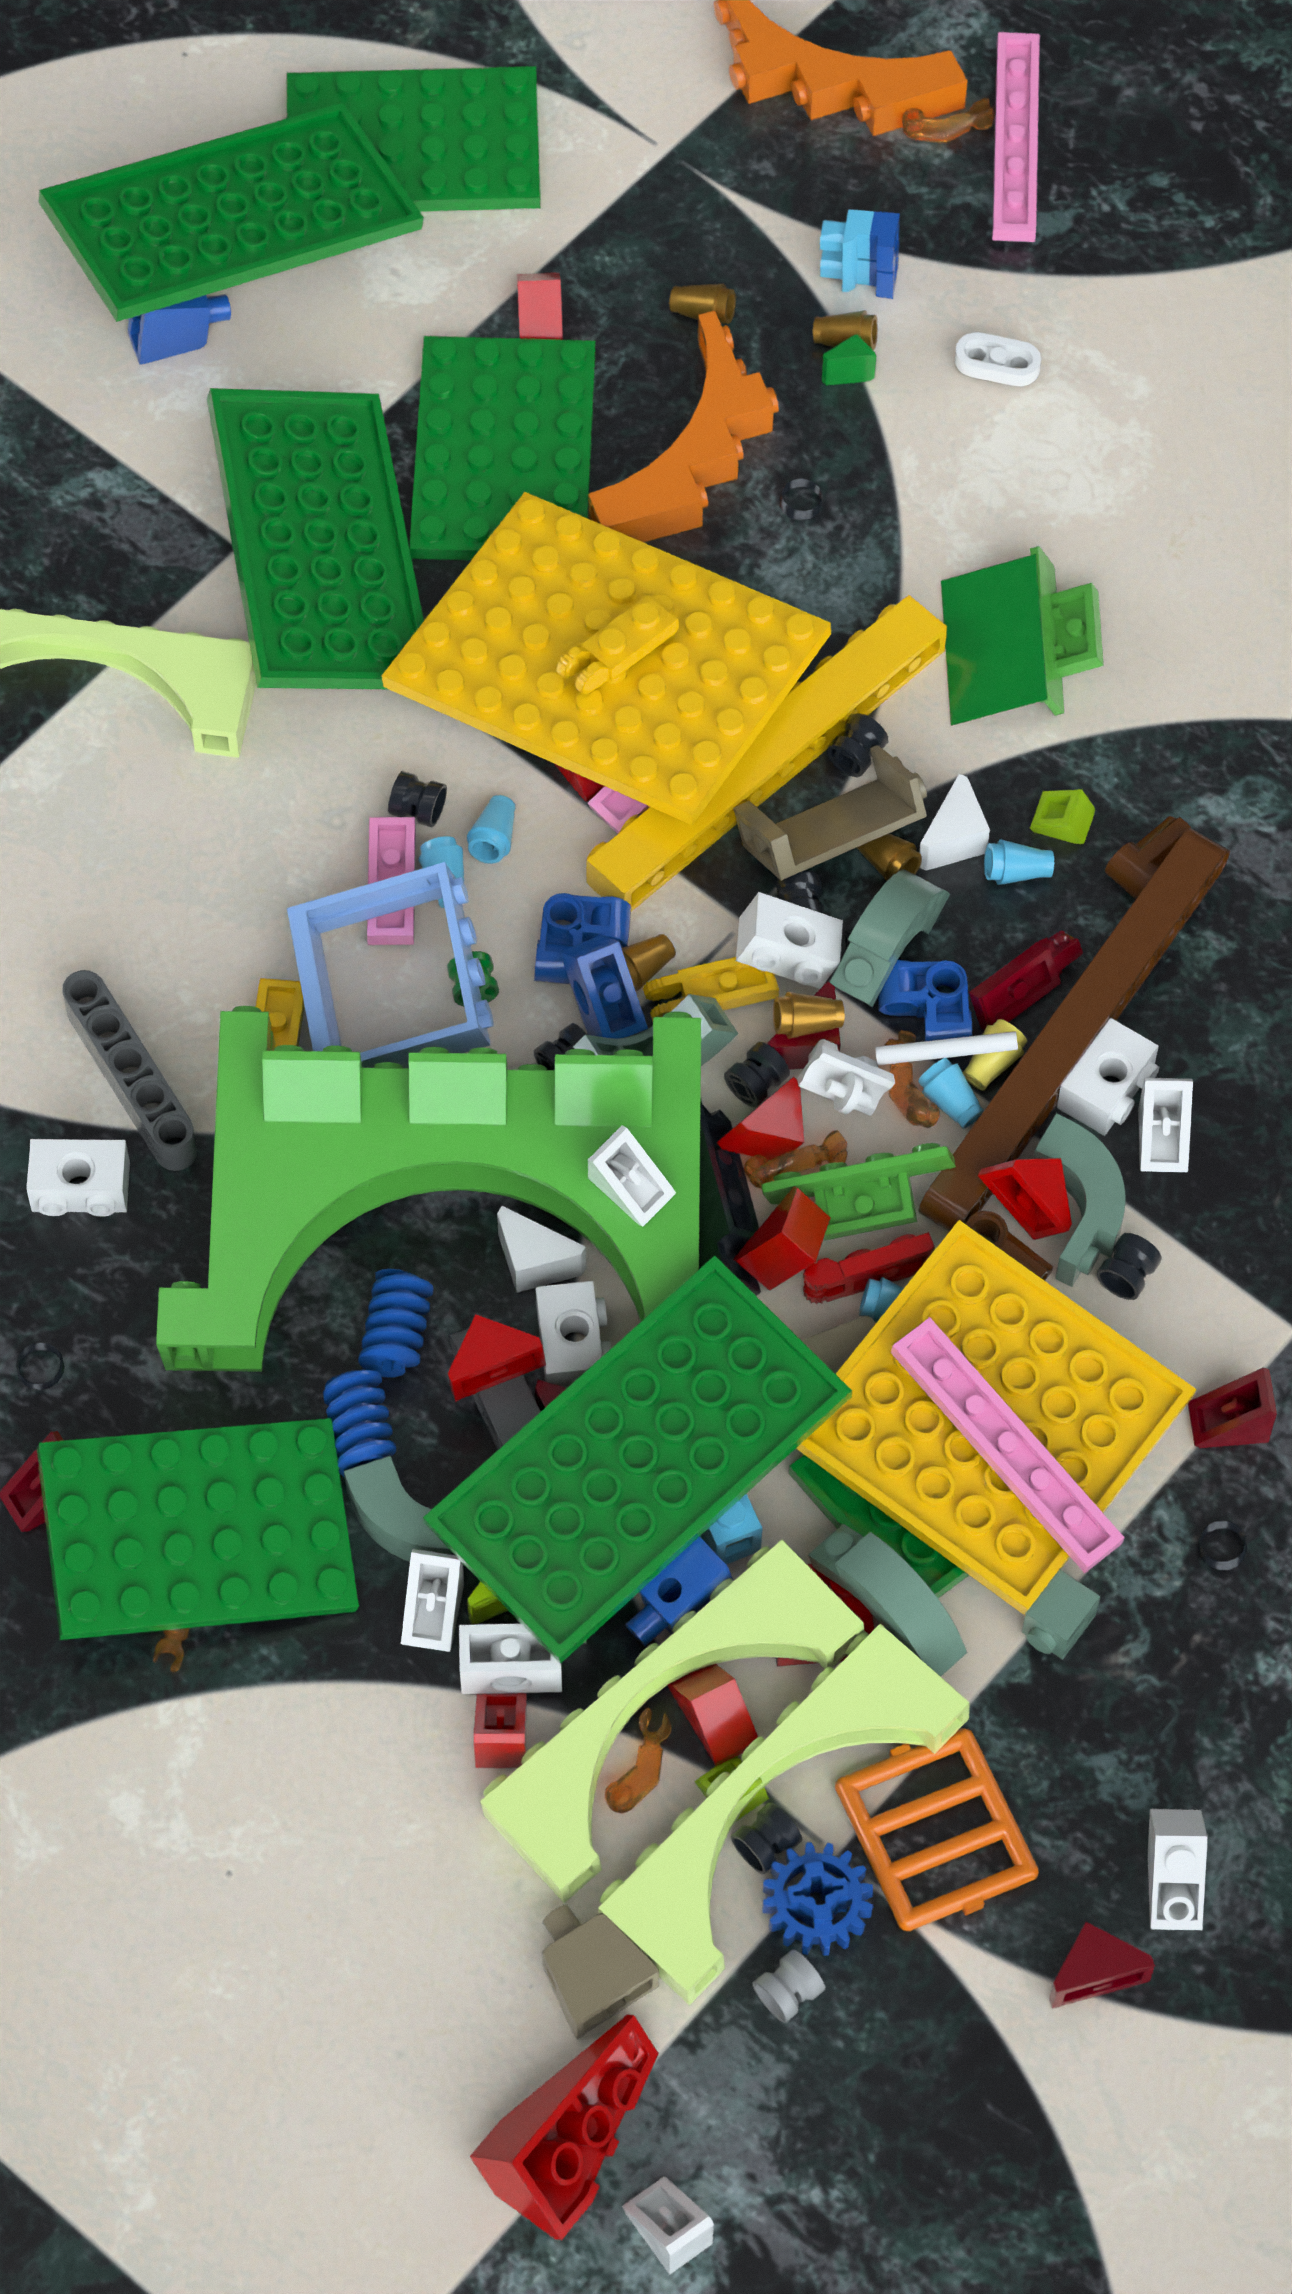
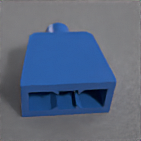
[127,294,231,365]
[625,1537,734,1646]

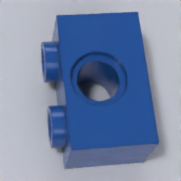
[560,935,648,1039]

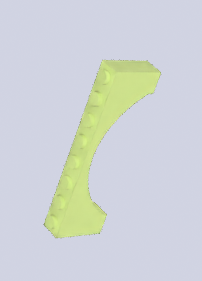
[0,609,256,758]
[480,1540,864,1903]
[598,1624,970,2005]

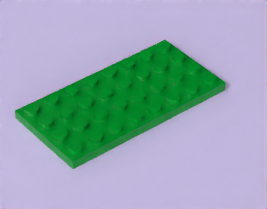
[38,102,424,322]
[207,388,424,690]
[423,1256,852,1664]

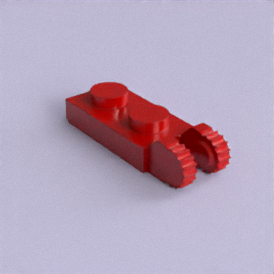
[803,1232,935,1305]

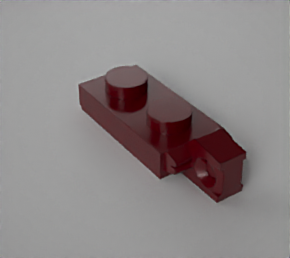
[968,930,1083,1030]

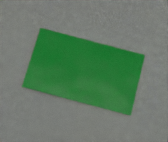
[941,554,1048,726]

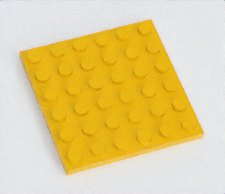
[796,1220,1197,1616]

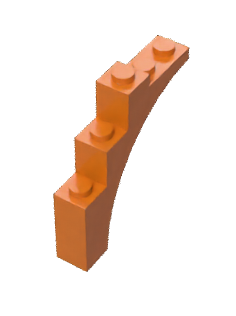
[714,0,968,136]
[589,310,779,542]

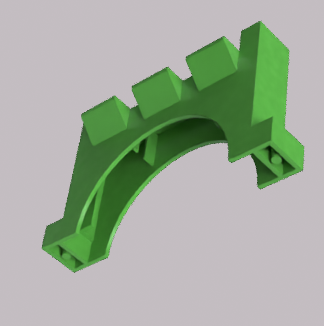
[156,1006,701,1372]

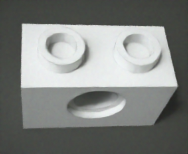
[736,892,843,989]
[1057,1018,1159,1136]
[27,1139,130,1216]
[535,1281,611,1388]
[459,1624,562,1694]

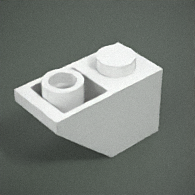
[1148,1809,1207,1930]

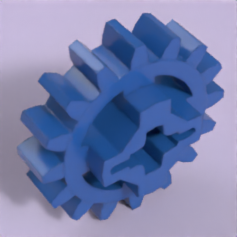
[762,1842,873,1956]

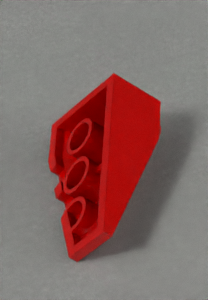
[470,2014,659,2240]

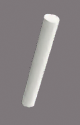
[876,1031,1018,1065]

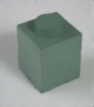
[1022,1569,1100,1660]

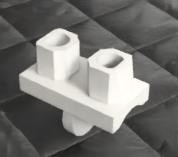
[797,1039,895,1116]

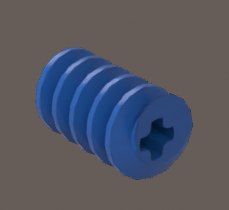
[358,1269,434,1377]
[323,1370,396,1478]

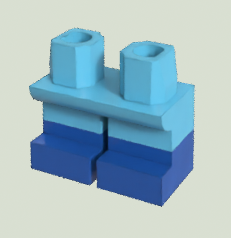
[820,209,900,299]

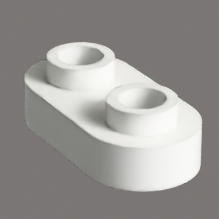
[955,332,1041,386]

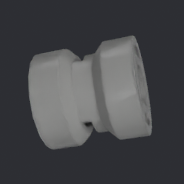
[753,1950,825,2023]

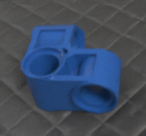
[534,893,631,984]
[878,960,972,1041]

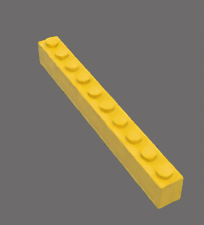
[586,595,947,912]

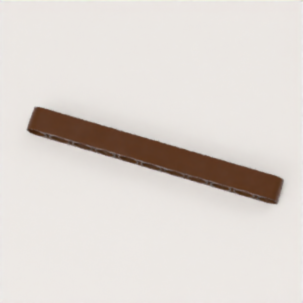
[918,828,1230,1231]

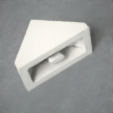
[919,774,990,871]
[1138,1078,1193,1172]
[588,1125,676,1227]
[497,1206,586,1293]
[401,1549,464,1652]
[622,2176,714,2275]

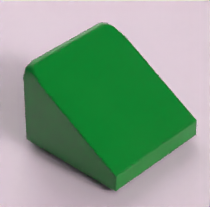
[822,334,877,386]

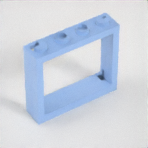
[287,862,494,1068]

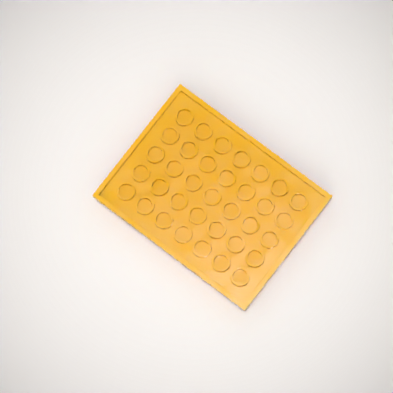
[382,492,831,826]

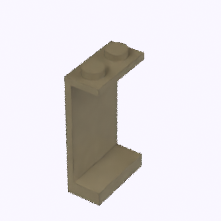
[733,745,927,880]

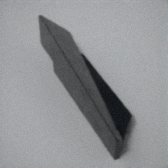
[699,1099,761,1296]

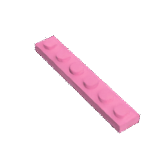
[992,32,1040,242]
[890,1317,1125,1573]

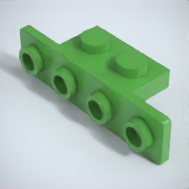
[1030,546,1104,716]
[761,1143,956,1241]

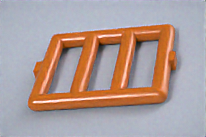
[835,1728,1039,1931]

